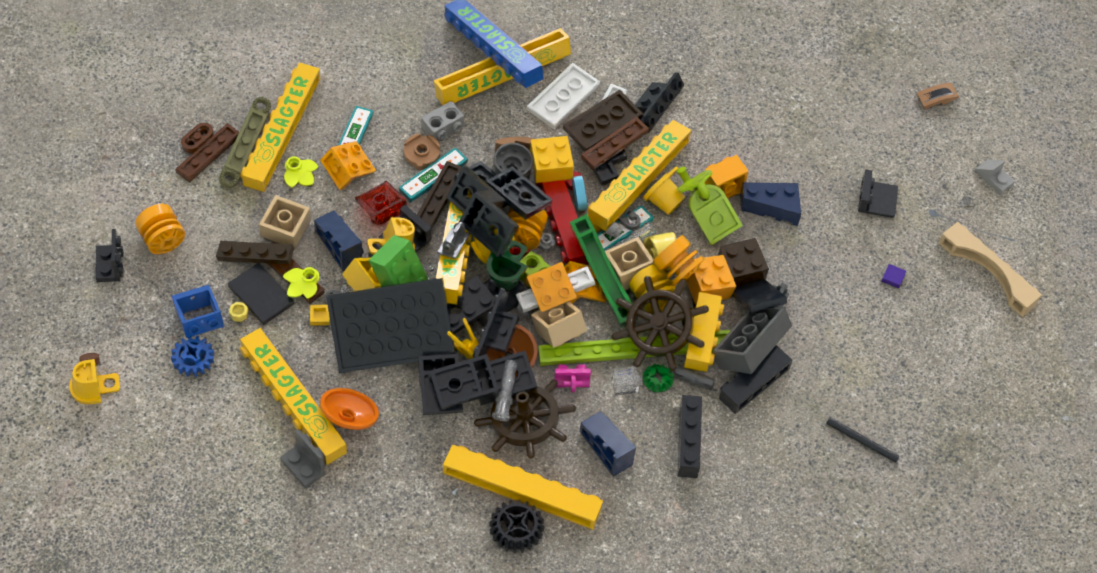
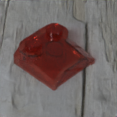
[355,180,407,225]

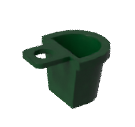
[486,240,528,291]

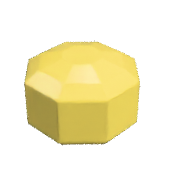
[229,302,249,322]

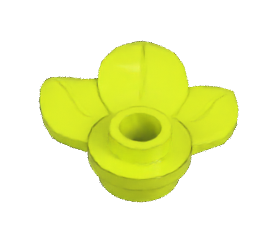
[284,157,318,188]
[283,267,320,299]

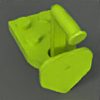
[676,166,743,245]

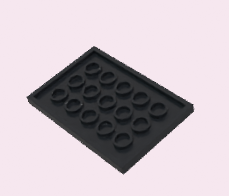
[326,278,456,373]

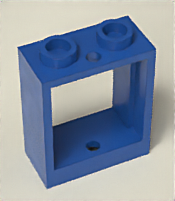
[171,285,224,338]

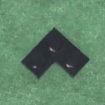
[593,150,628,185]

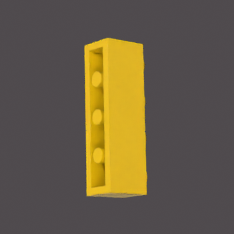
[684,292,724,372]

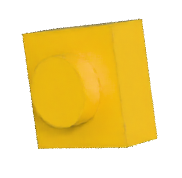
[310,305,330,326]

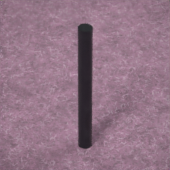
[826,417,900,463]

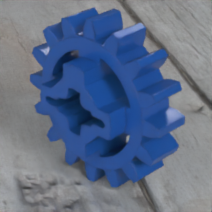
[171,336,215,377]

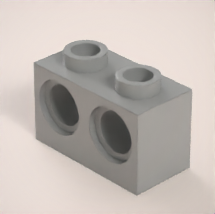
[421,101,464,141]

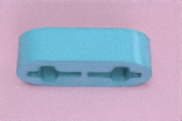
[572,176,587,211]

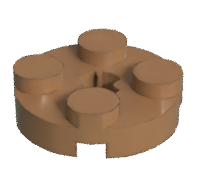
[403,134,440,170]

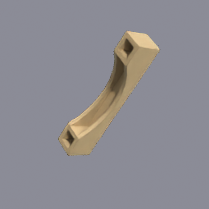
[939,222,1042,317]

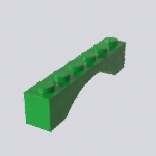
[570,214,638,328]

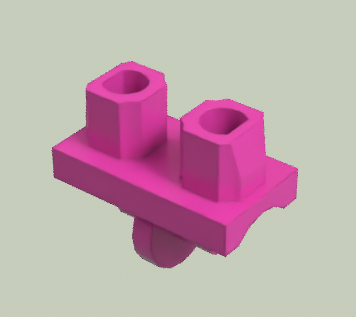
[555,365,591,393]

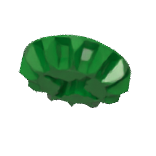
[642,363,674,392]

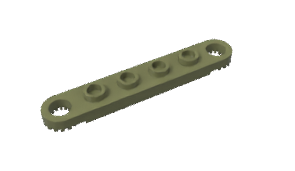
[219,96,271,188]

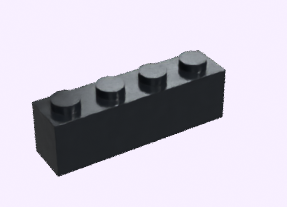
[719,345,793,414]
[677,395,702,478]

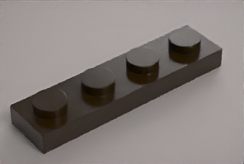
[417,161,462,228]
[216,241,294,265]

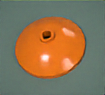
[320,388,379,430]

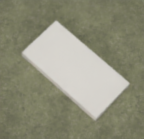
[527,63,600,130]

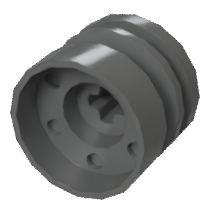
[492,143,533,180]

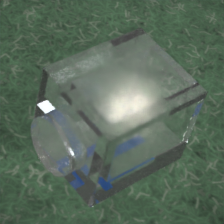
[611,367,642,396]

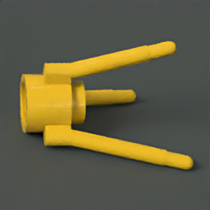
[447,318,479,360]

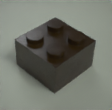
[718,238,769,286]

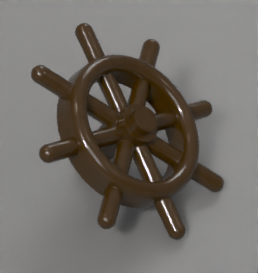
[611,276,709,371]
[474,380,576,459]

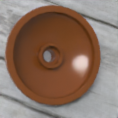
[486,324,538,380]

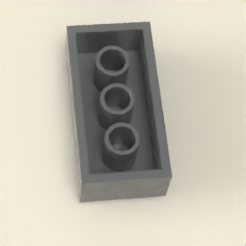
[713,306,792,374]

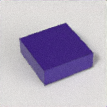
[881,264,906,288]

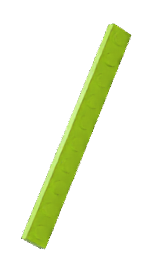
[538,330,730,366]

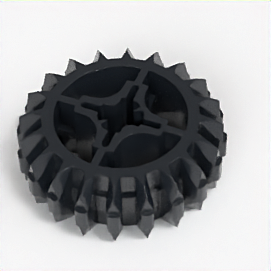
[489,499,545,554]

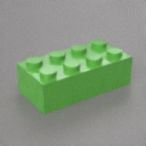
[368,235,429,287]

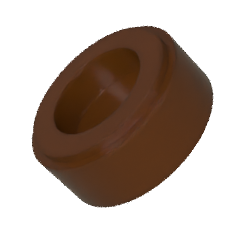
[79,353,100,366]

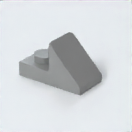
[975,159,1015,195]

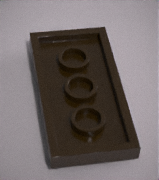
[563,90,643,152]

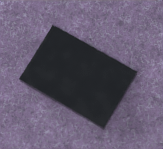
[228,263,294,325]
[732,279,787,313]

